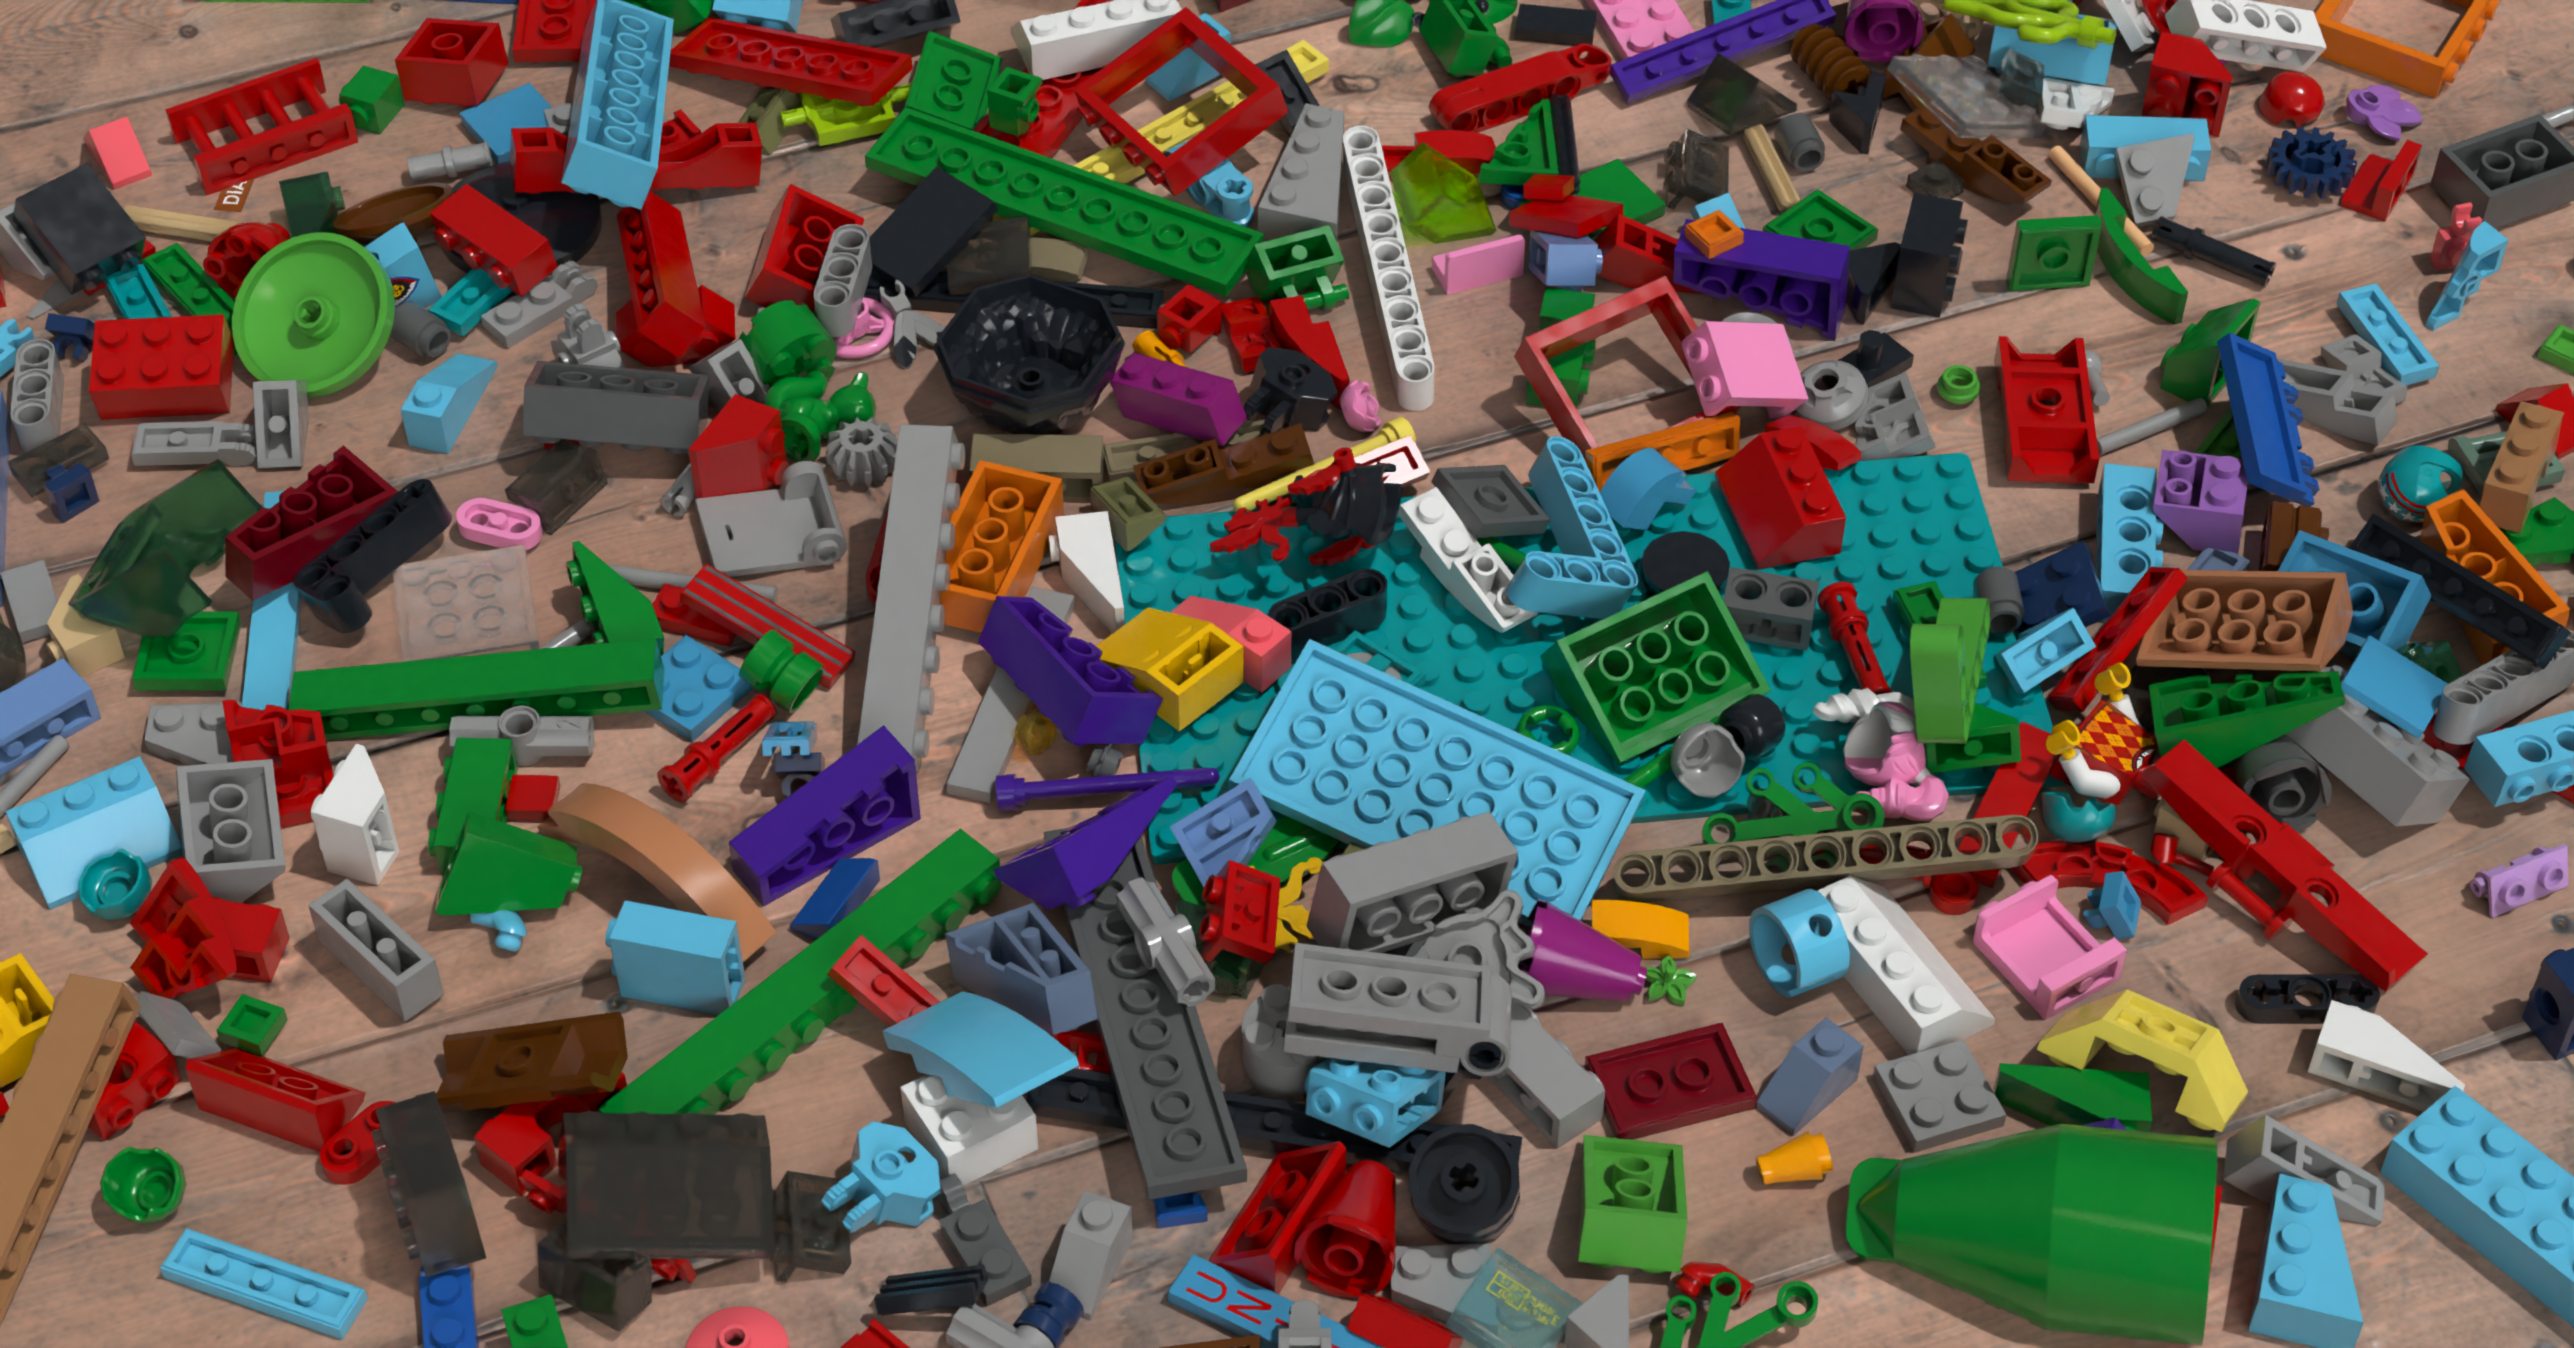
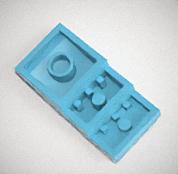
[882,991,1079,1108]

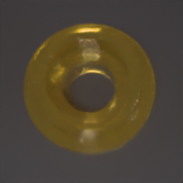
[1015,710,1056,756]

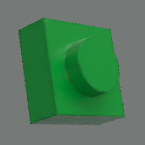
[216,994,288,1056]

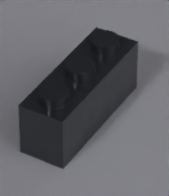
[830,0,961,48]

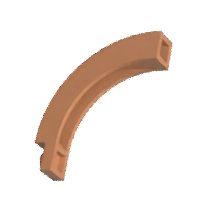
[537,783,777,962]

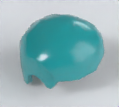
[2041,792,2116,843]
[78,849,152,921]

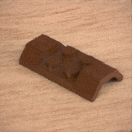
[413,1011,628,1114]

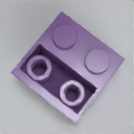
[2153,450,2248,554]

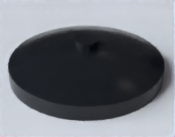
[440,161,602,276]

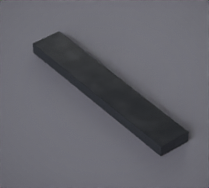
[2349,513,2571,670]

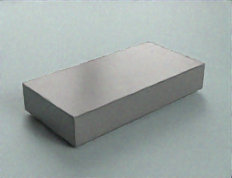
[0,560,58,643]
[136,991,221,1059]

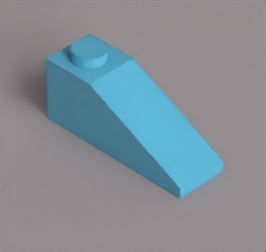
[401,353,498,454]

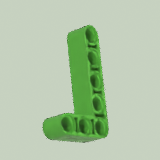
[1910,598,1990,744]

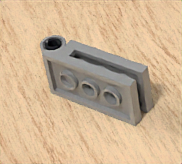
[1283,943,1512,1076]

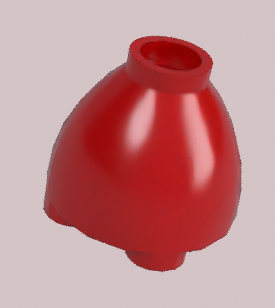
[203,222,291,300]

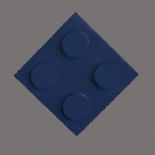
[2014,541,2111,634]

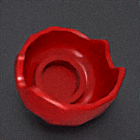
[2258,71,2325,127]

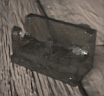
[505,439,608,535]

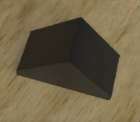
[1846,242,1901,325]

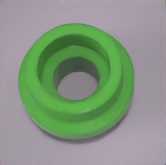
[1937,365,1980,404]

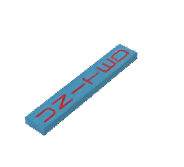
[1168,1254,1384,1348]

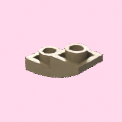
[994,237,1090,282]

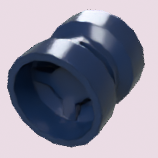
[1013,1282,1084,1348]

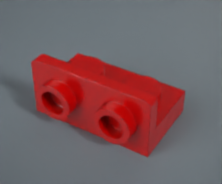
[1198,860,1281,964]

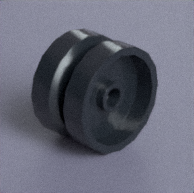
[1409,1124,1520,1245]

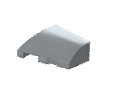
[1855,372,1936,461]

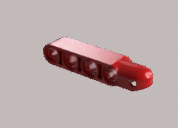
[1429,43,1611,133]

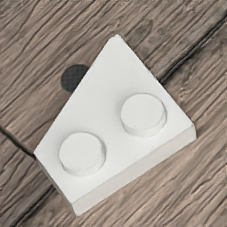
[2035,77,2115,130]

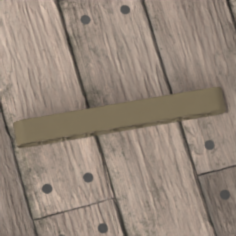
[1613,815,2039,903]

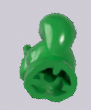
[763,370,876,462]

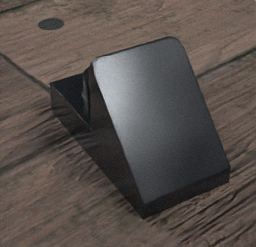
[1829,71,1887,154]

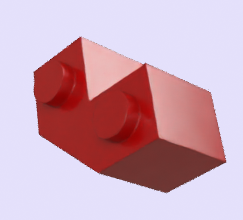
[615,285,736,367]

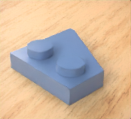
[1170,778,1277,887]

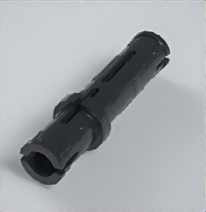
[2151,216,2276,287]

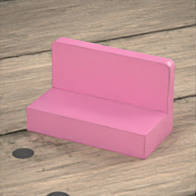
[1432,234,1525,295]

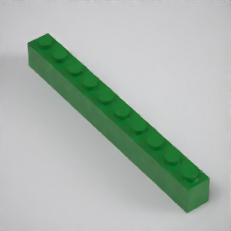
[598,828,1002,1171]

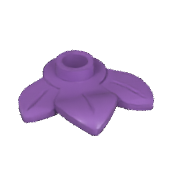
[2345,85,2422,142]

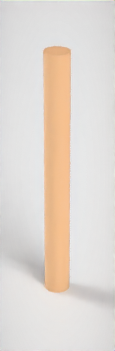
[2048,146,2154,256]

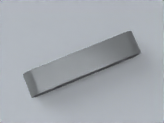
[2433,632,2574,745]

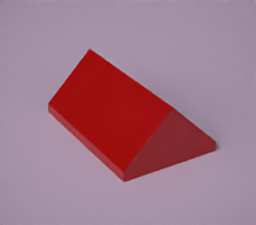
[185,1048,366,1152]
[1208,1141,1346,1294]

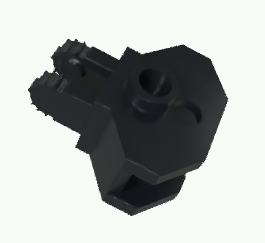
[1243,347,1338,433]

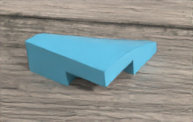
[2425,221,2509,331]

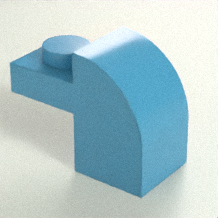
[1600,448,1697,530]

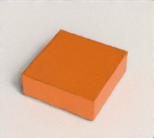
[1685,209,1744,259]

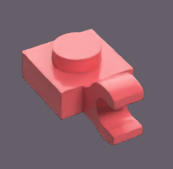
[2429,202,2482,270]

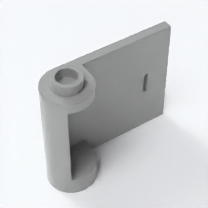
[695,461,847,577]

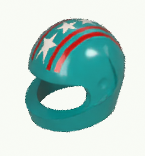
[2377,445,2463,523]

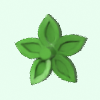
[1646,955,1697,1006]

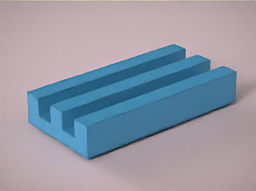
[762,721,817,756]

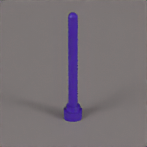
[996,767,1220,812]

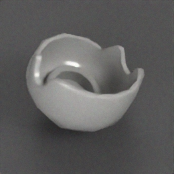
[1670,722,1745,798]

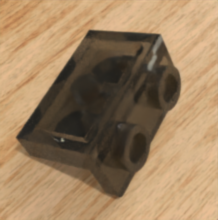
[1663,128,1729,210]
[765,1171,852,1282]

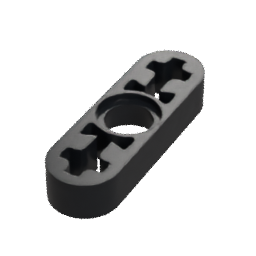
[2235,974,2380,1024]

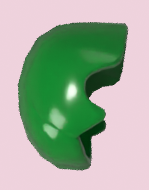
[100,1147,187,1224]

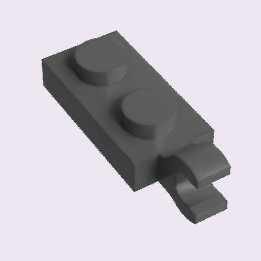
[938,1173,1032,1307]

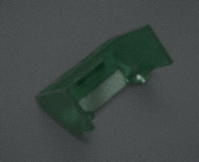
[68,459,262,639]

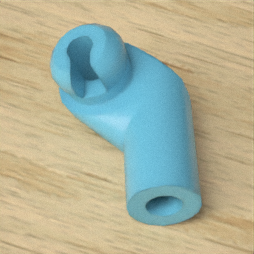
[470,910,527,952]

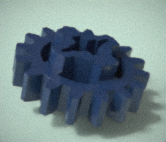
[2266,127,2357,199]

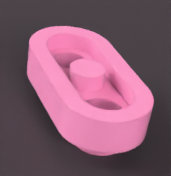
[456,498,543,551]

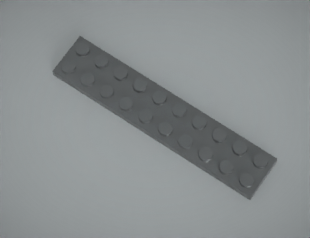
[1044,828,1247,1200]

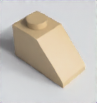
[46,573,125,678]

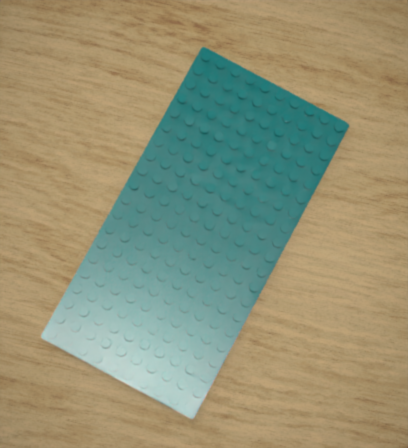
[1114,453,2065,864]

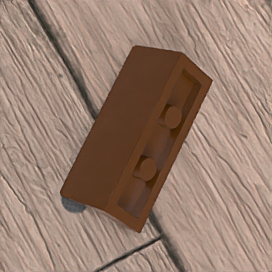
[1882,13,1976,111]

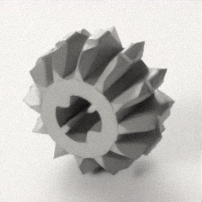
[826,416,898,488]

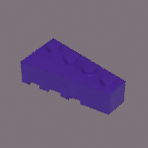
[1673,219,1850,341]

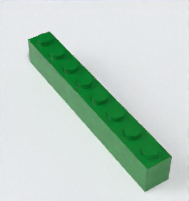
[288,638,664,740]

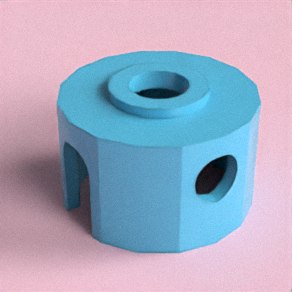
[1749,888,1850,998]

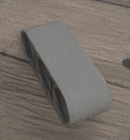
[814,224,872,337]
[10,339,64,456]

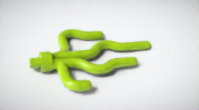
[1942,0,2116,49]

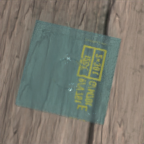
[1445,1248,1583,1348]

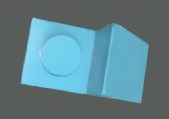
[1995,608,2096,694]

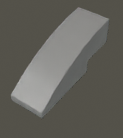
[2277,358,2397,445]

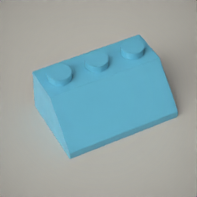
[1988,14,2116,86]
[5,756,183,910]

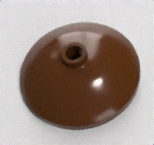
[333,183,454,245]

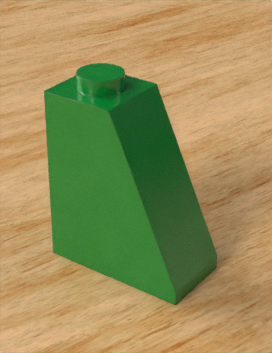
[435,812,583,916]

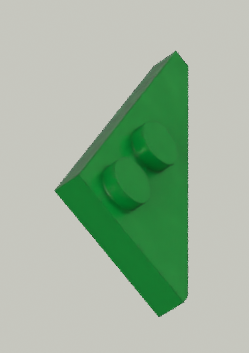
[1479,99,1559,185]

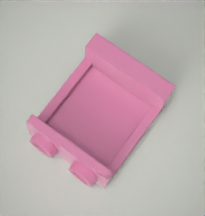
[1682,321,1809,419]
[1972,875,2127,1020]

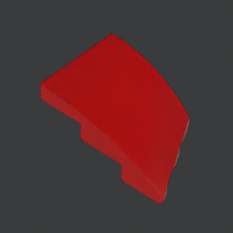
[222,699,334,828]
[130,857,237,999]

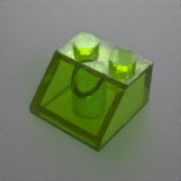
[1389,142,1497,244]

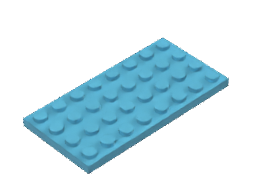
[1228,639,1646,927]

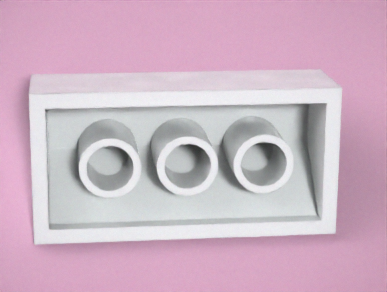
[1010,0,1182,80]
[1818,876,1995,1055]

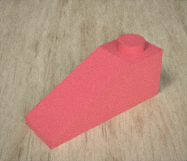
[1170,595,1292,693]

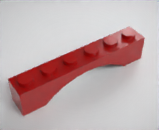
[510,123,762,194]

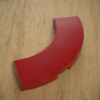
[2011,840,2208,925]

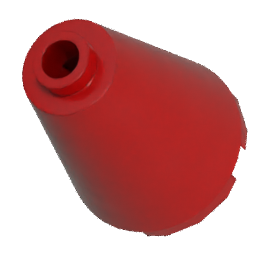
[1294,1160,1396,1299]

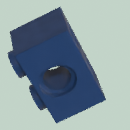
[2522,948,2574,1061]

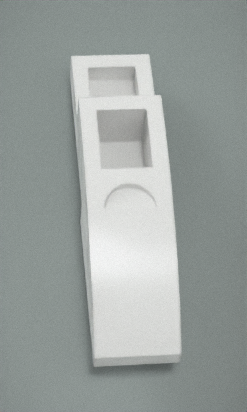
[1398,487,1539,633]

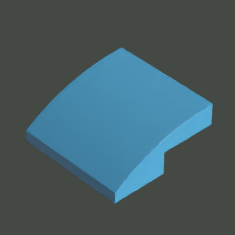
[2341,635,2448,739]

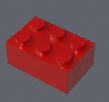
[89,314,234,420]

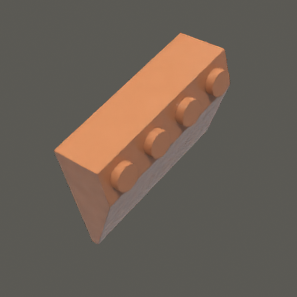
[2136,570,2353,671]

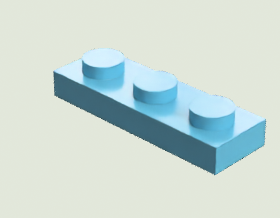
[2336,283,2439,385]

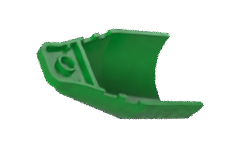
[1846,1124,2217,1346]

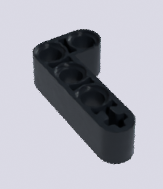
[293,479,452,634]

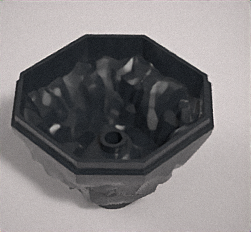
[933,274,1125,435]

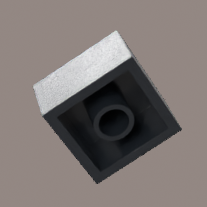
[1891,193,1968,318]

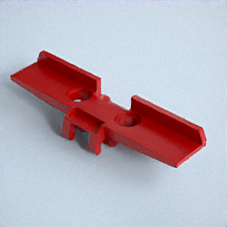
[2141,740,2428,992]

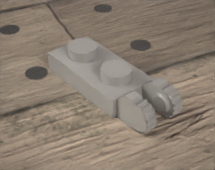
[481,260,598,348]
[131,421,257,467]

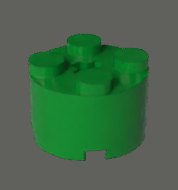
[738,300,837,387]

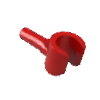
[2151,832,2214,877]

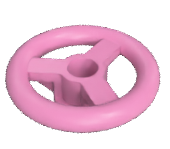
[835,297,895,359]

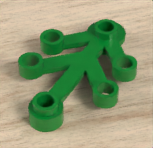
[1701,762,1884,873]
[1660,1272,1818,1348]

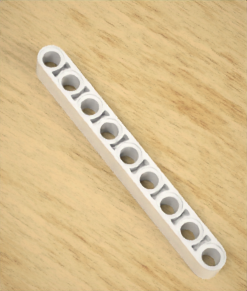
[1343,126,1435,411]

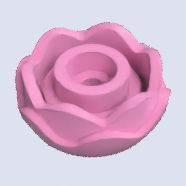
[1340,380,1382,432]

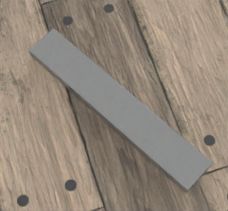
[946,587,1075,803]

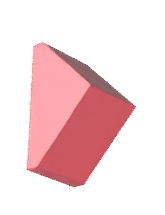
[83,117,152,190]

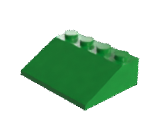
[1540,571,1771,765]

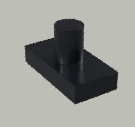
[1822,330,1914,388]

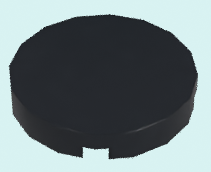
[1640,531,1730,594]

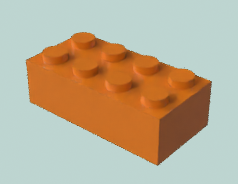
[940,460,1064,633]

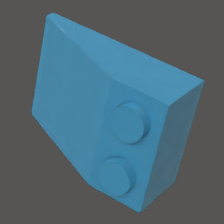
[2278,530,2432,659]

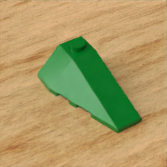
[2149,671,2345,768]

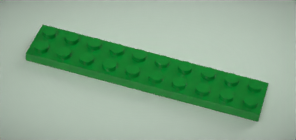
[865,107,1264,297]

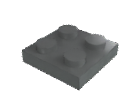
[1431,465,1550,538]

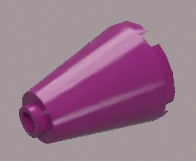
[1844,0,1924,63]
[1518,898,1647,1002]

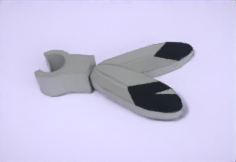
[880,280,945,369]

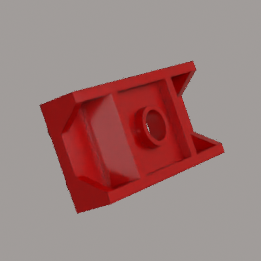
[1994,336,2100,484]

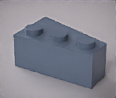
[945,902,1098,1035]

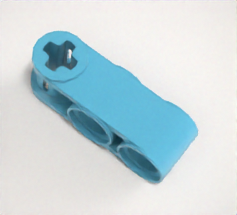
[1163,138,1254,227]

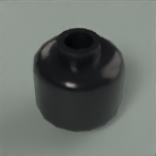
[1717,694,1786,761]

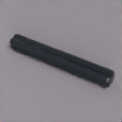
[1550,94,1581,195]

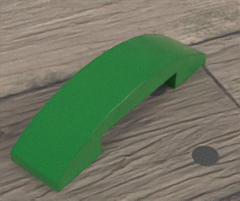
[2095,187,2188,325]

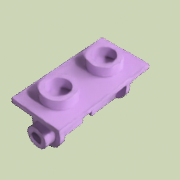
[2470,844,2569,918]

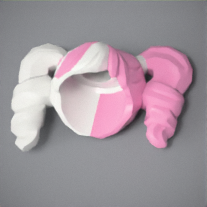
[1812,688,1948,821]

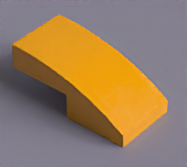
[1592,900,1690,959]

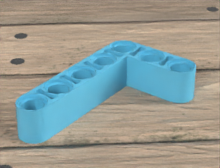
[1506,436,1638,619]

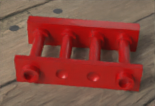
[165,58,358,196]

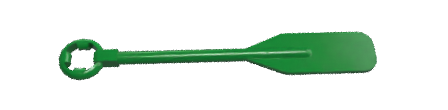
[1172,705,1580,918]

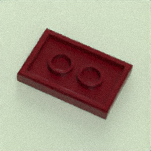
[1584,1022,1758,1140]

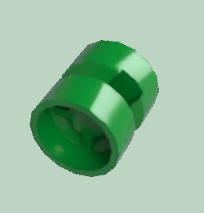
[738,629,825,714]

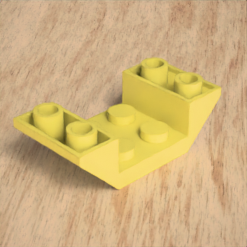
[2037,989,2248,1132]

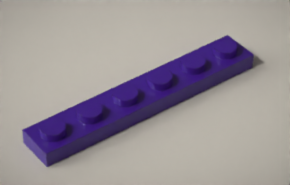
[1609,0,1837,104]

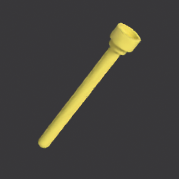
[1233,417,1416,514]

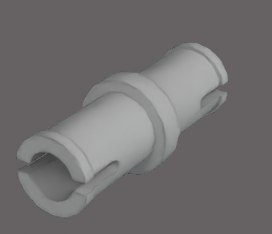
[407,141,493,182]

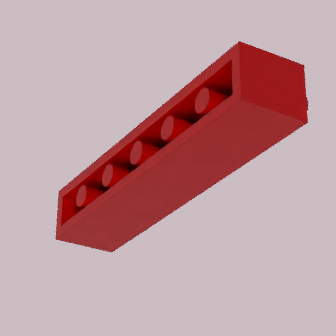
[616,191,706,358]

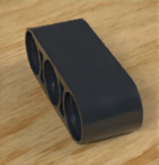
[1268,568,1388,660]

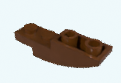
[1900,101,2052,204]
[1133,423,1314,505]

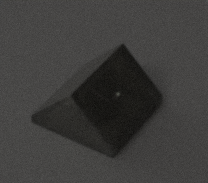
[1687,53,1797,135]

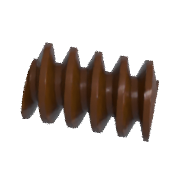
[1789,24,1871,101]

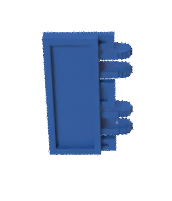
[2217,333,2320,507]

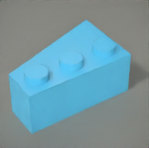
[2248,1174,2364,1348]

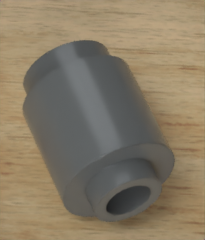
[1774,113,1825,172]
[390,301,451,358]
[1973,567,2024,634]

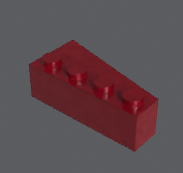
[225,445,398,601]

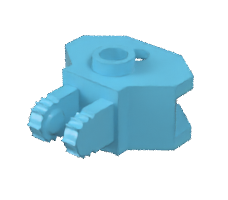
[821,1121,940,1233]

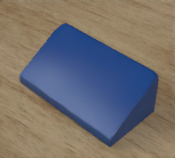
[790,858,880,940]

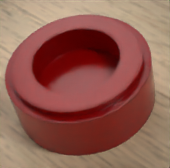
[1929,872,1979,915]

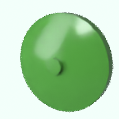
[232,232,395,398]

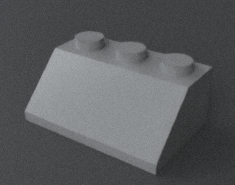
[176,759,285,903]

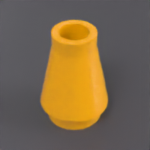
[1755,1131,1833,1186]

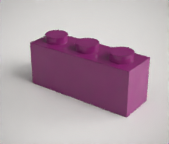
[1110,352,1247,446]

